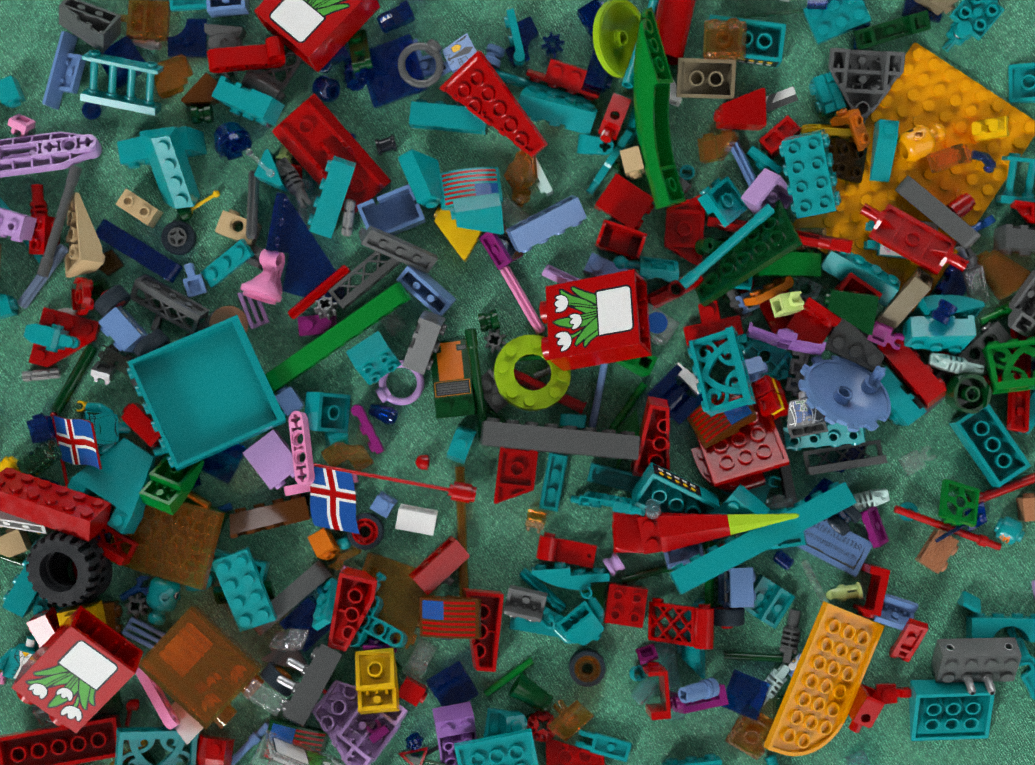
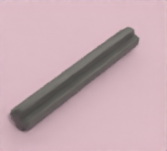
[246,170,260,239]

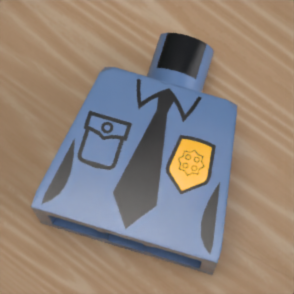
[442,33,477,76]

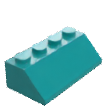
[139,126,200,209]

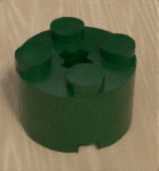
[945,373,992,414]

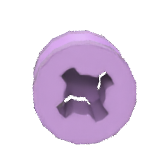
[603,553,626,577]

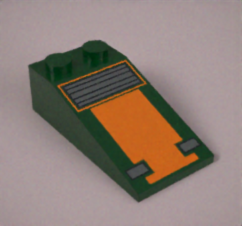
[431,339,476,419]

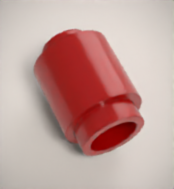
[946,193,976,218]

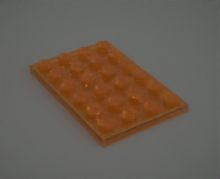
[109,502,225,590]

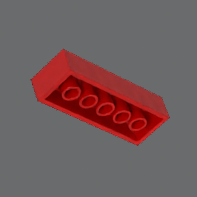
[0,467,111,542]
[0,714,125,765]

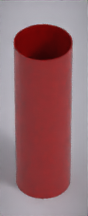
[655,0,696,65]

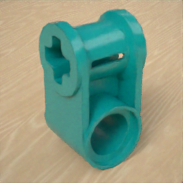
[577,134,614,155]

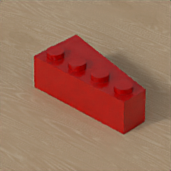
[631,396,670,477]
[462,588,504,672]

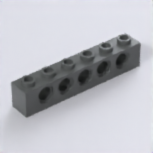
[908,322,1013,415]

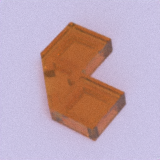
[321,442,374,471]

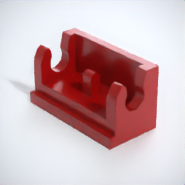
[759,115,801,159]

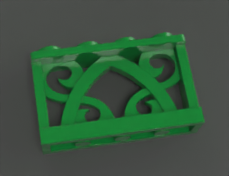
[982,336,1035,395]

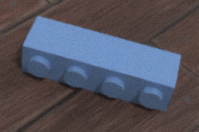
[505,195,587,253]

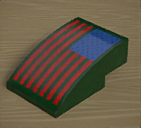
[259,717,328,765]

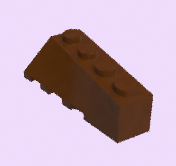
[230,493,312,539]

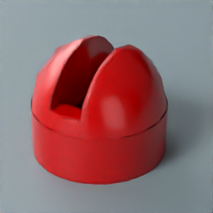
[415,455,430,470]

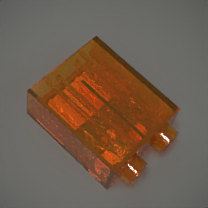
[138,605,265,729]

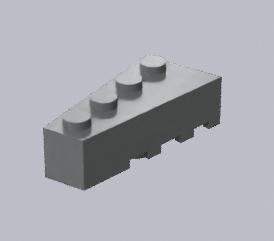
[993,224,1035,256]

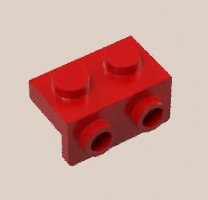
[29,216,60,255]

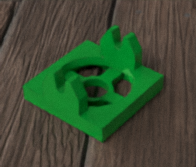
[938,479,980,527]

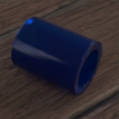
[772,550,794,571]

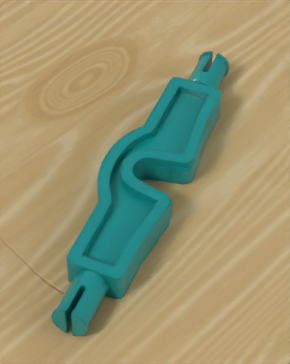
[586,119,636,195]
[1006,626,1035,700]

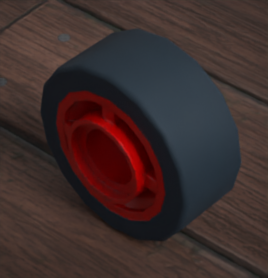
[347,513,385,550]

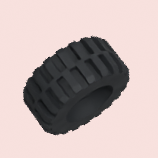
[26,530,107,607]

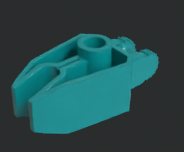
[24,324,80,353]

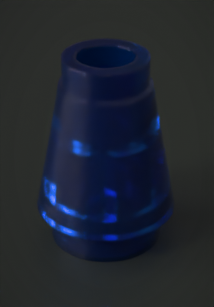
[368,403,398,425]

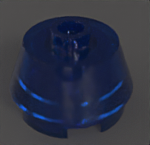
[214,122,252,160]

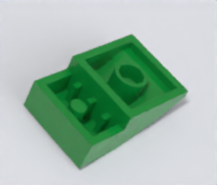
[139,453,204,515]

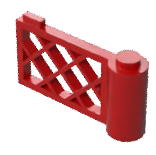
[648,598,714,649]

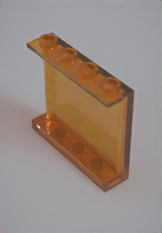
[361,551,427,650]

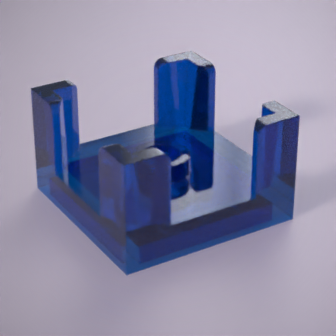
[279,595,332,652]

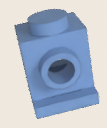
[745,356,768,382]
[369,491,398,518]

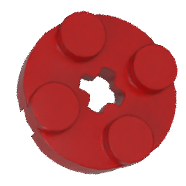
[71,277,94,316]

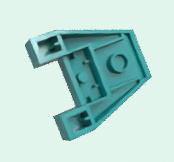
[67,438,156,534]

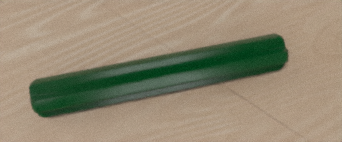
[51,344,97,413]

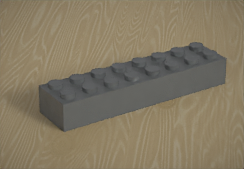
[480,418,640,460]

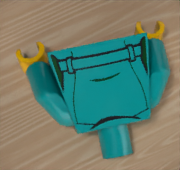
[76,401,130,456]

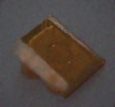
[703,18,747,60]
[725,705,774,760]

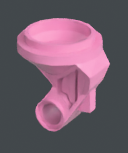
[240,249,285,305]

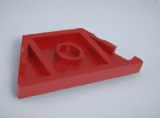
[664,195,705,266]
[493,447,538,504]

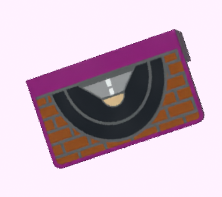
[479,224,523,270]

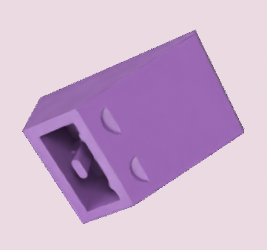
[432,701,477,765]

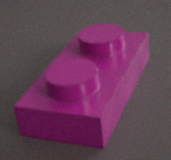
[297,315,337,336]
[860,506,889,548]

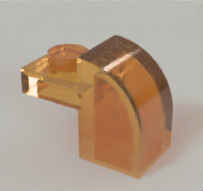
[926,143,972,174]

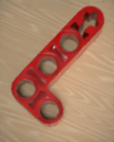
[207,36,286,73]

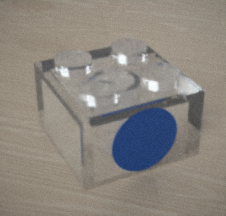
[648,303,679,346]

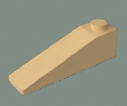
[64,192,105,278]

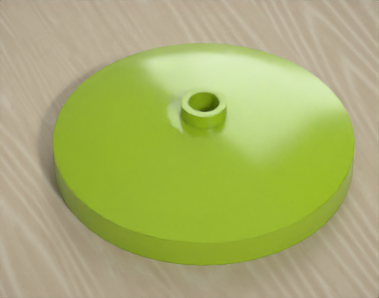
[593,0,641,78]

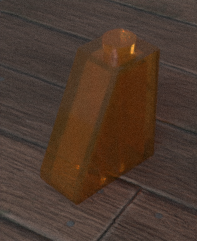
[977,249,1031,300]

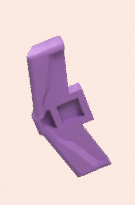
[746,322,826,356]

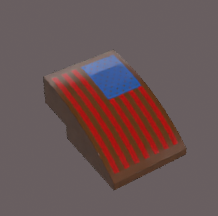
[686,386,756,449]
[419,595,481,639]

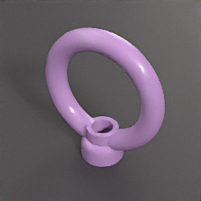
[375,360,425,405]

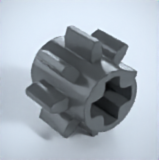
[314,295,338,320]
[484,329,507,354]
[125,593,149,618]

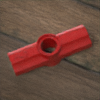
[647,276,703,310]

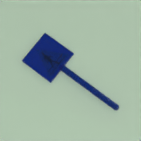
[935,502,987,542]

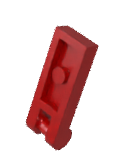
[889,618,929,662]

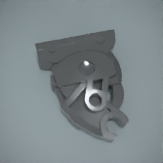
[204,23,246,79]

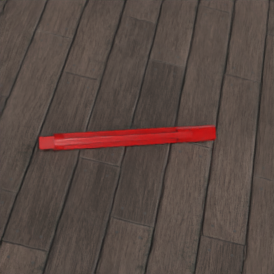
[707,216,853,254]

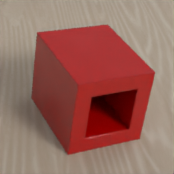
[399,675,428,707]

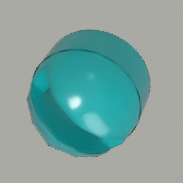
[679,164,695,180]
[335,535,352,550]
[629,665,646,681]

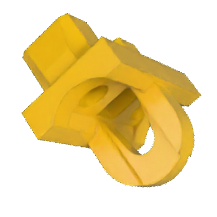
[972,116,1009,141]

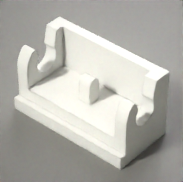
[395,504,438,536]

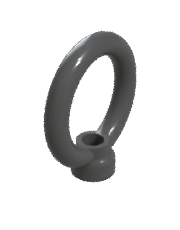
[398,39,444,88]

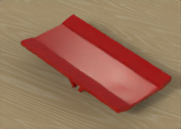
[271,93,391,214]

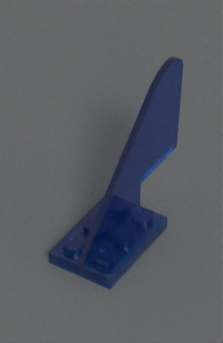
[266,192,344,304]

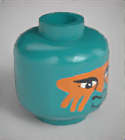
[993,516,1025,545]

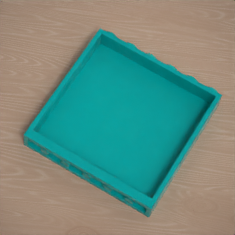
[126,315,286,471]

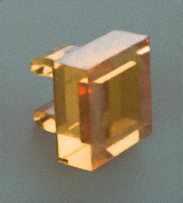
[525,509,547,534]

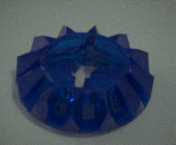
[342,61,368,91]

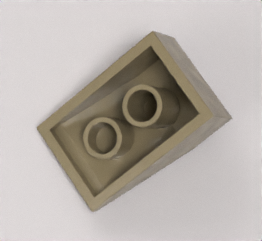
[676,58,736,99]

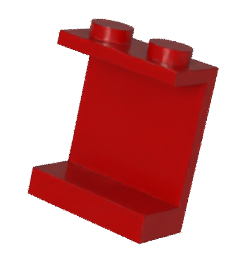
[643,662,671,720]

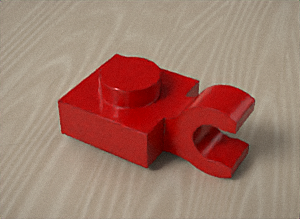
[875,683,912,704]

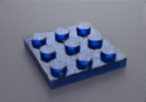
[362,34,428,109]

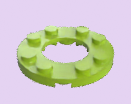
[494,335,571,411]

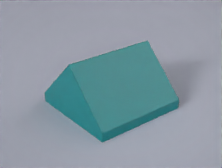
[254,149,288,192]

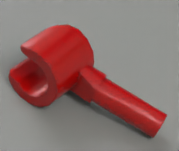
[125,699,140,726]

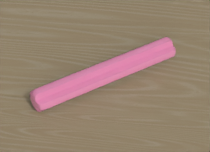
[500,266,545,335]

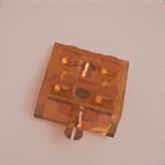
[120,0,170,41]

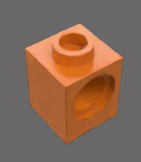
[307,528,340,560]

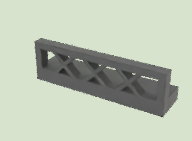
[359,225,438,273]
[328,251,402,310]
[130,274,210,334]
[802,439,887,475]

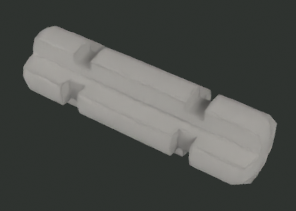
[341,199,356,236]
[22,368,61,382]

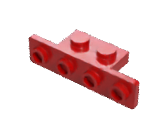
[526,58,600,101]

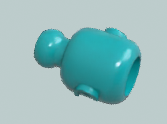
[146,576,181,625]

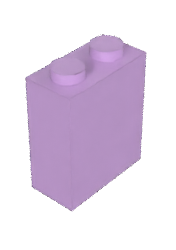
[243,429,303,490]

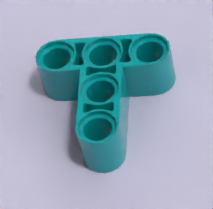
[350,595,408,648]

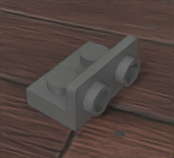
[472,369,509,413]

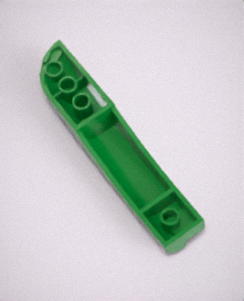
[633,7,686,210]

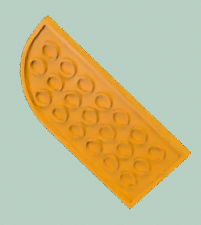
[763,601,885,756]

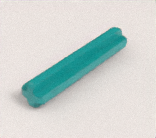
[519,568,566,613]

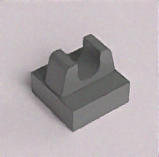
[90,360,117,385]

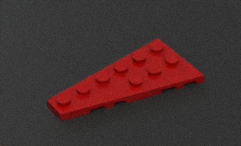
[439,51,548,157]

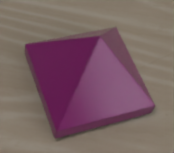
[635,643,659,665]

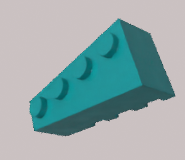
[117,126,207,169]

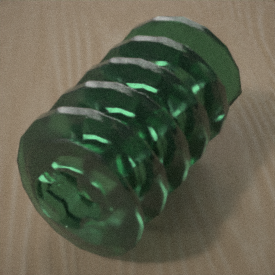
[17,439,62,477]

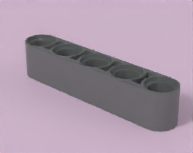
[895,175,981,250]
[254,560,332,636]

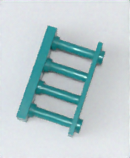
[80,50,164,116]
[995,153,1035,204]

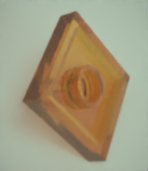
[547,699,594,742]

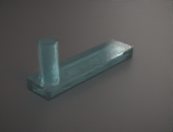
[655,642,685,721]

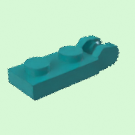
[575,729,632,762]

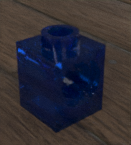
[26,413,56,444]

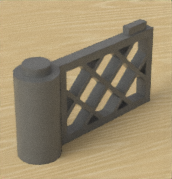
[241,35,303,102]

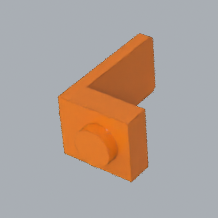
[830,108,871,151]

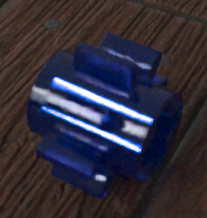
[541,32,565,57]

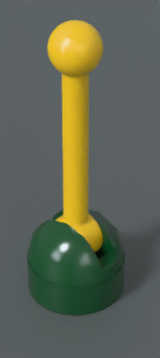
[176,190,220,222]

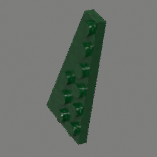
[695,199,803,307]

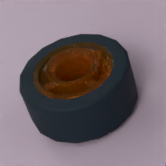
[569,648,606,687]
[260,662,296,697]

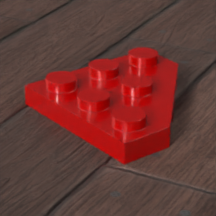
[29,307,100,368]

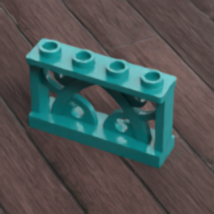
[687,326,756,417]
[114,726,199,765]

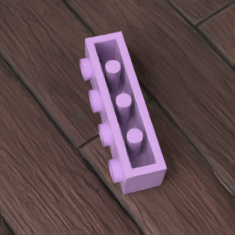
[0,207,37,243]

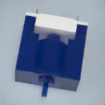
[646,361,703,425]

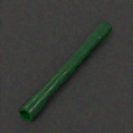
[465,328,487,443]

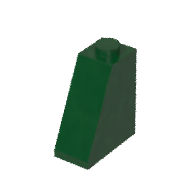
[824,288,879,335]

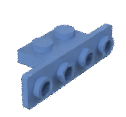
[42,31,86,110]

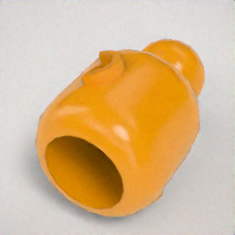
[897,124,946,162]

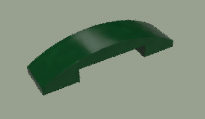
[853,10,931,50]

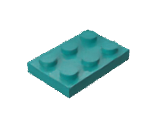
[802,0,871,45]

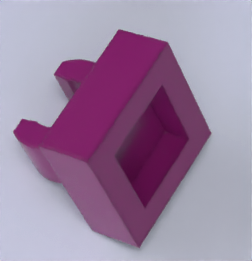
[366,719,390,744]

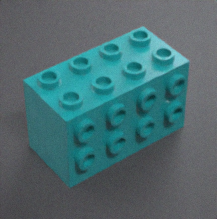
[779,129,841,219]

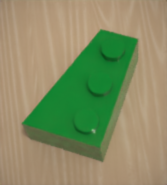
[752,249,821,278]

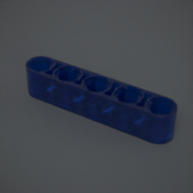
[96,218,183,283]

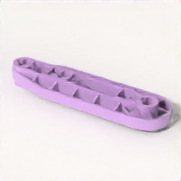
[0,131,102,178]

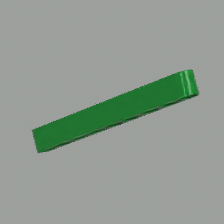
[265,282,411,393]

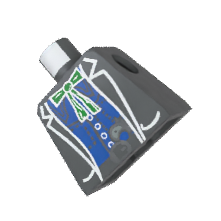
[787,391,828,439]

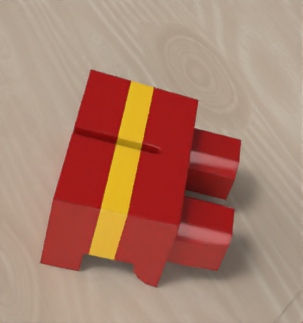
[751,375,789,420]

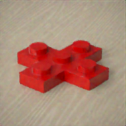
[683,300,744,358]

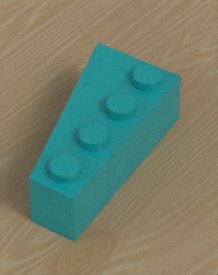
[518,85,598,135]

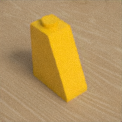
[433,207,483,262]

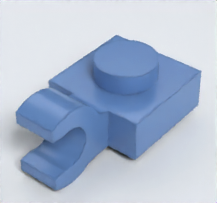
[182,263,208,298]

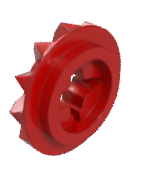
[527,710,557,742]

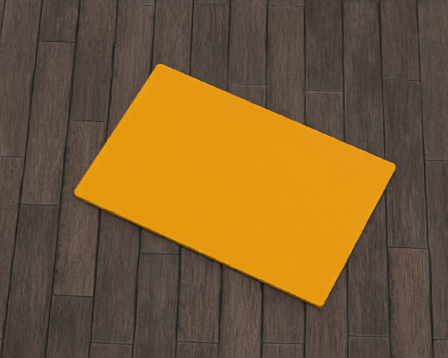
[793,43,1035,312]

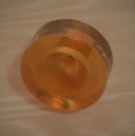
[511,187,531,207]

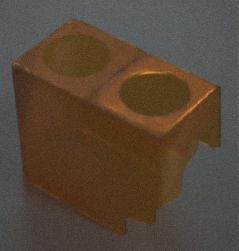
[154,54,193,99]

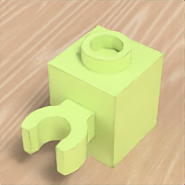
[769,291,804,318]

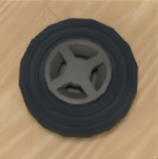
[161,221,196,255]

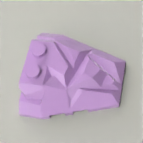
[312,680,408,765]

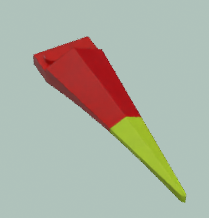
[637,512,799,554]

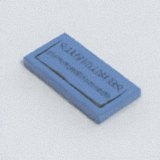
[797,519,872,577]

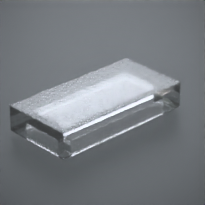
[962,265,990,303]

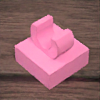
[8,113,36,136]

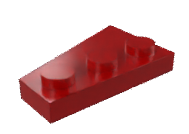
[546,739,605,765]

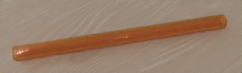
[455,466,469,597]

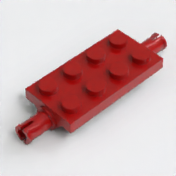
[859,203,969,275]

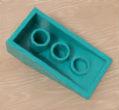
[1008,63,1035,103]

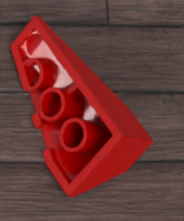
[328,567,378,652]
[196,734,234,765]

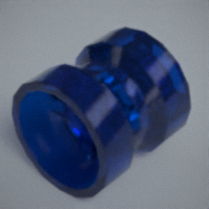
[930,299,958,326]

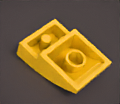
[355,648,400,715]

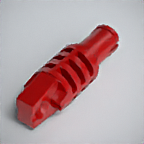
[30,184,48,216]

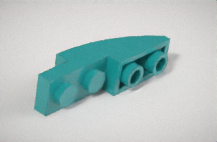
[531,562,610,590]

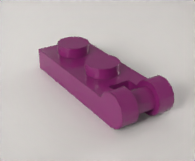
[351,405,385,454]

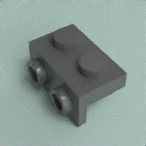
[503,584,547,622]

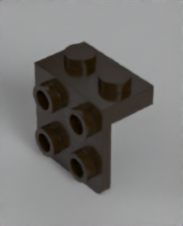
[828,138,867,184]

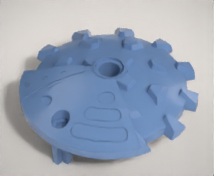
[798,355,891,432]

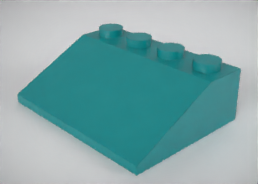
[909,679,995,741]

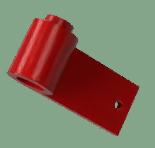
[536,532,597,568]

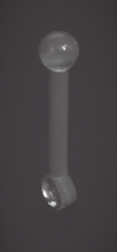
[245,148,275,177]

